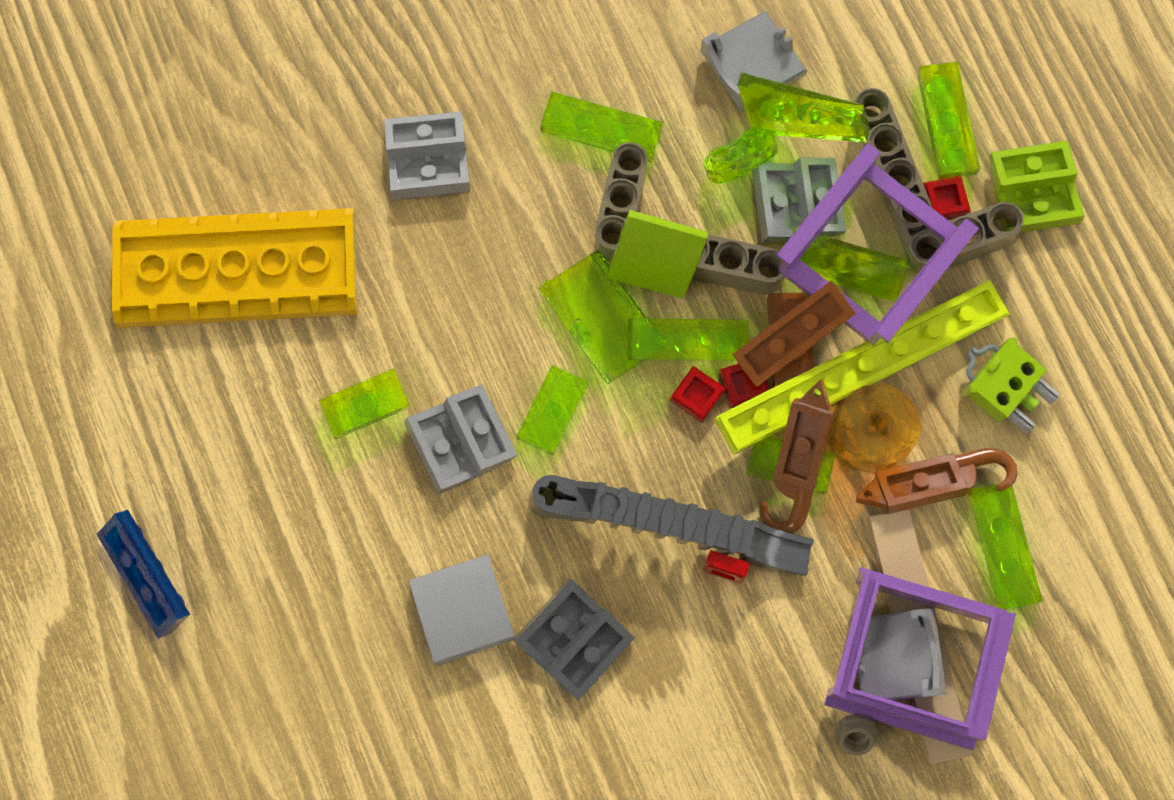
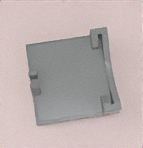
[700,11,807,112]
[850,608,947,700]

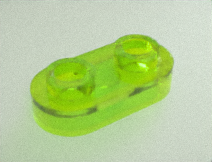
[703,127,778,184]

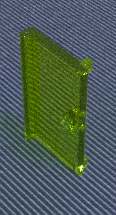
[539,249,666,384]

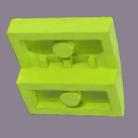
[990,141,1085,233]
[607,210,708,299]

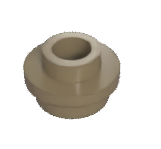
[835,714,878,755]

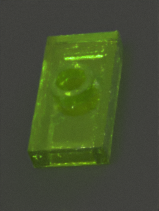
[319,368,411,439]

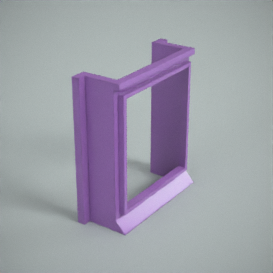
[776,143,979,346]
[824,567,1016,750]

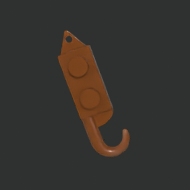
[759,379,836,533]
[856,448,1018,514]

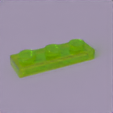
[917,61,980,179]
[540,91,663,163]
[791,227,909,302]
[628,318,749,362]
[968,484,1043,610]

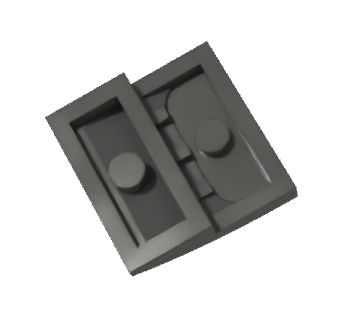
[513,579,635,701]

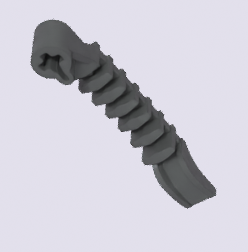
[529,475,814,576]

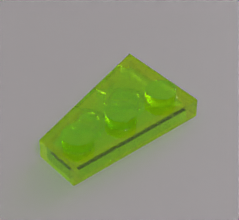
[737,72,870,142]

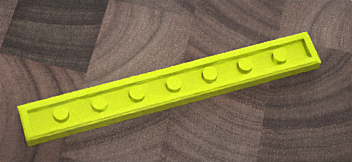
[714,280,1010,455]

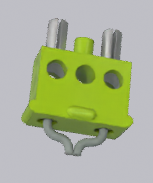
[961,337,1060,434]

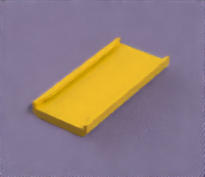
[112,208,358,328]

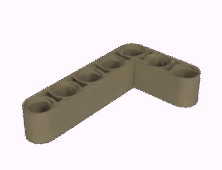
[854,88,1024,273]
[595,142,785,295]

